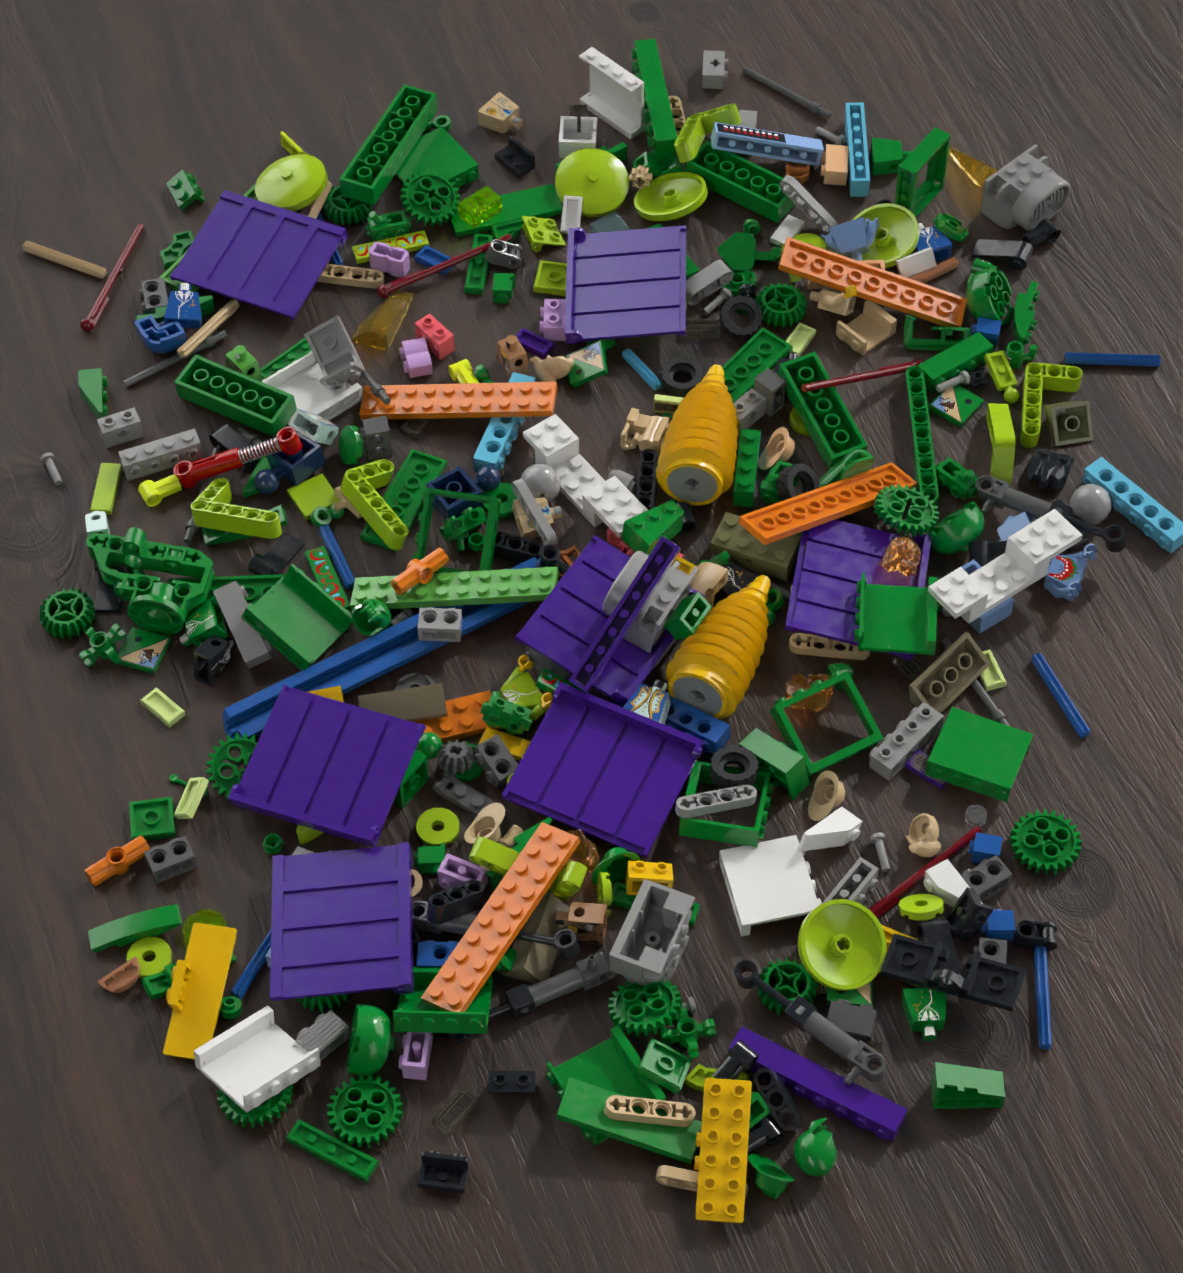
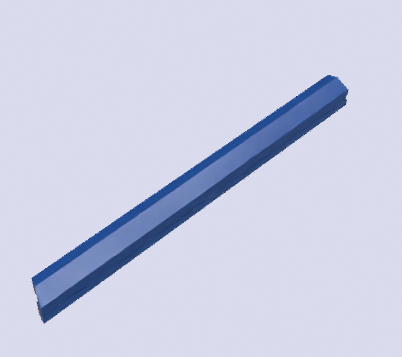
[222,557,538,739]

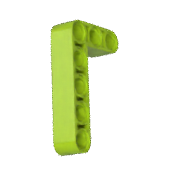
[674,104,742,163]
[1020,363,1083,448]
[987,403,1015,486]
[340,459,408,550]
[190,478,282,539]
[469,837,587,901]

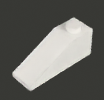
[798,807,862,851]
[923,859,983,907]

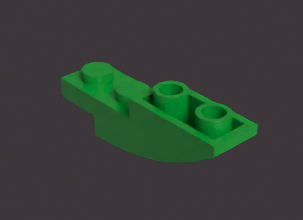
[1012,281,1040,349]

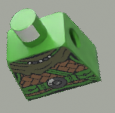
[225,345,263,381]

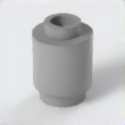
[607,469,637,493]

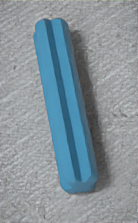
[622,348,662,391]

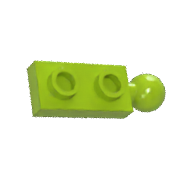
[984,351,1019,404]

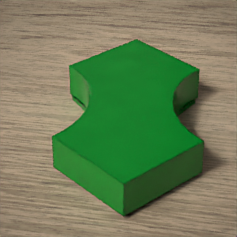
[159,230,194,269]

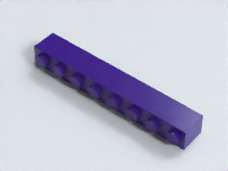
[568,536,681,693]
[728,1026,907,1142]

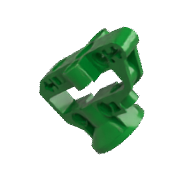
[86,527,215,635]

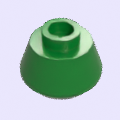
[826,662,853,690]

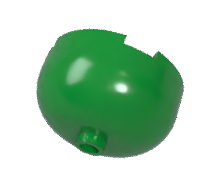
[966,267,1014,325]
[924,501,985,555]
[347,1004,395,1076]

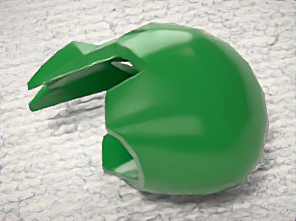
[351,599,391,636]
[794,1118,837,1177]

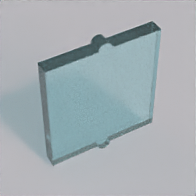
[590,211,631,233]

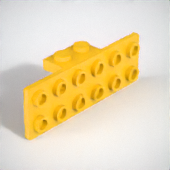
[163,922,237,1060]
[694,1078,752,1223]

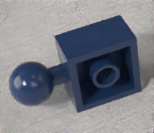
[254,430,326,495]
[426,466,501,520]

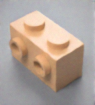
[821,144,848,186]

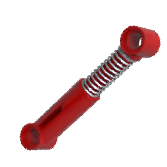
[173,427,302,489]

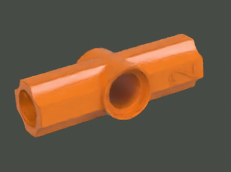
[390,547,449,595]
[84,836,150,886]

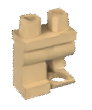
[620,408,669,456]

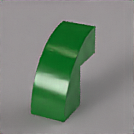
[633,151,686,179]

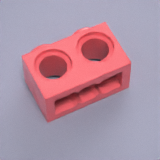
[415,314,455,360]

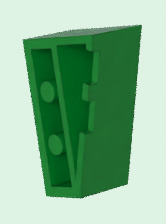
[621,500,685,555]
[739,728,810,801]
[931,1062,1005,1109]

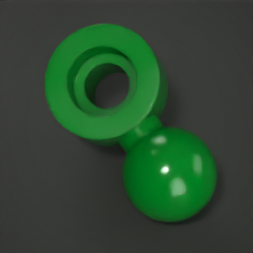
[424,115,452,132]
[474,363,495,383]
[310,504,345,527]
[697,550,730,566]
[766,589,784,626]
[219,996,242,1019]

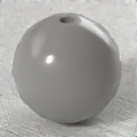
[521,464,561,503]
[1069,484,1111,525]

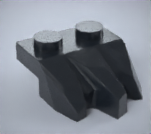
[1026,447,1075,490]

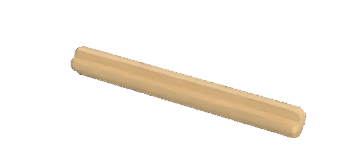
[23,241,107,279]
[177,299,240,358]

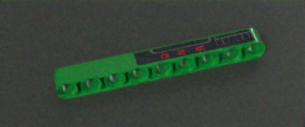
[904,366,939,506]

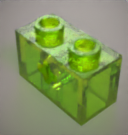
[458,186,502,228]

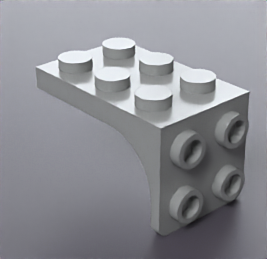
[304,316,366,390]

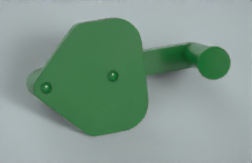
[717,232,782,271]
[904,315,971,351]
[818,449,875,487]

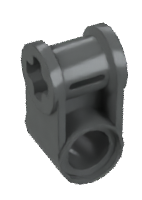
[485,239,522,269]

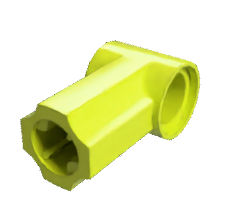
[448,359,479,384]
[138,474,182,507]

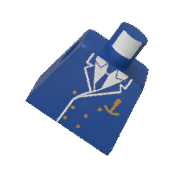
[912,223,952,261]
[164,283,202,328]

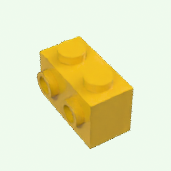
[625,861,673,895]

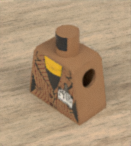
[496,335,530,379]
[555,902,607,945]

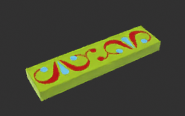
[352,230,429,264]

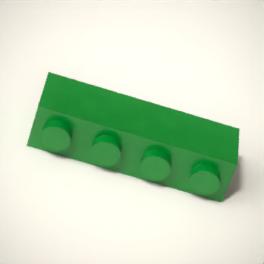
[918,332,994,392]
[733,429,761,507]

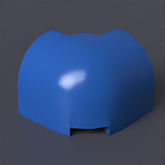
[134,315,187,354]

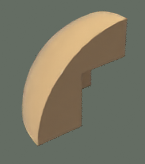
[691,562,728,608]

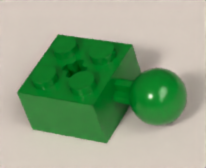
[393,732,442,809]

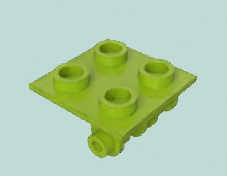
[522,216,566,252]

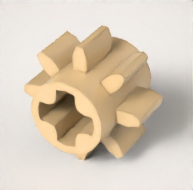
[629,165,652,188]

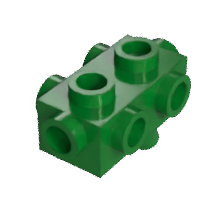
[365,210,411,241]
[935,457,978,500]
[759,460,799,504]
[439,507,487,552]
[480,691,532,735]

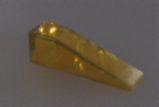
[948,147,998,194]
[352,290,414,351]

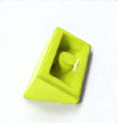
[280,131,309,155]

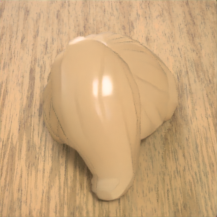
[529,355,574,382]
[906,813,941,857]

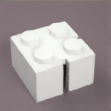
[559,116,597,158]

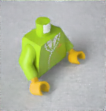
[500,655,553,721]

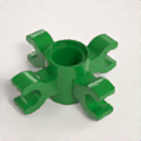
[79,623,127,667]
[660,1007,716,1059]

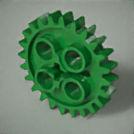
[400,169,460,227]
[873,484,939,536]
[206,733,258,800]
[1009,809,1082,875]
[608,980,683,1036]
[327,1075,403,1148]
[217,1084,293,1128]

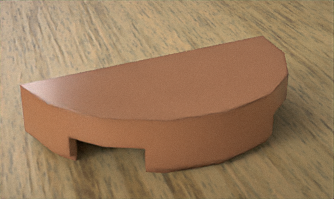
[97,957,140,993]

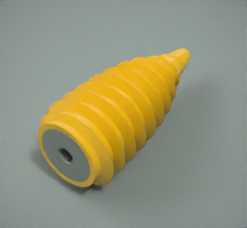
[656,365,738,505]
[666,575,771,719]

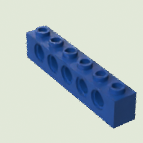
[610,683,731,754]

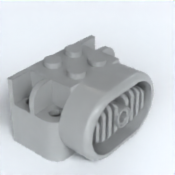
[980,144,1070,231]
[602,551,698,653]
[609,879,695,985]

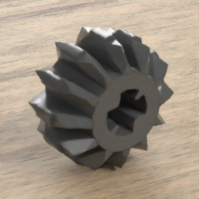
[437,740,474,776]

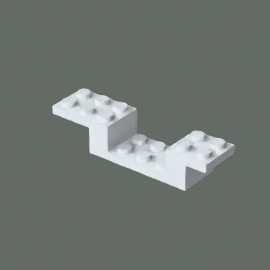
[523,414,648,538]
[928,509,1082,624]

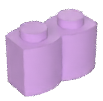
[369,242,410,277]
[399,337,433,378]

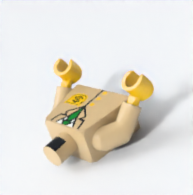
[810,285,858,316]

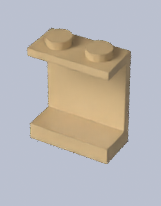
[836,300,897,356]

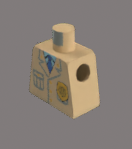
[478,92,523,133]
[512,498,562,539]

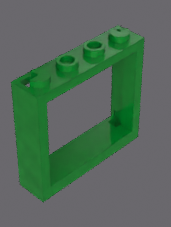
[894,127,951,218]
[412,487,502,573]
[769,671,884,777]
[679,761,774,847]

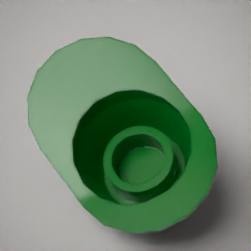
[592,847,641,886]
[747,1154,795,1199]

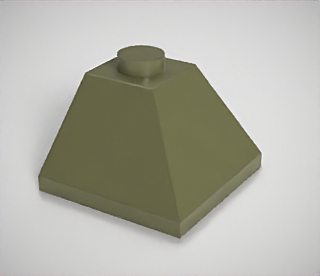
[1044,401,1094,446]

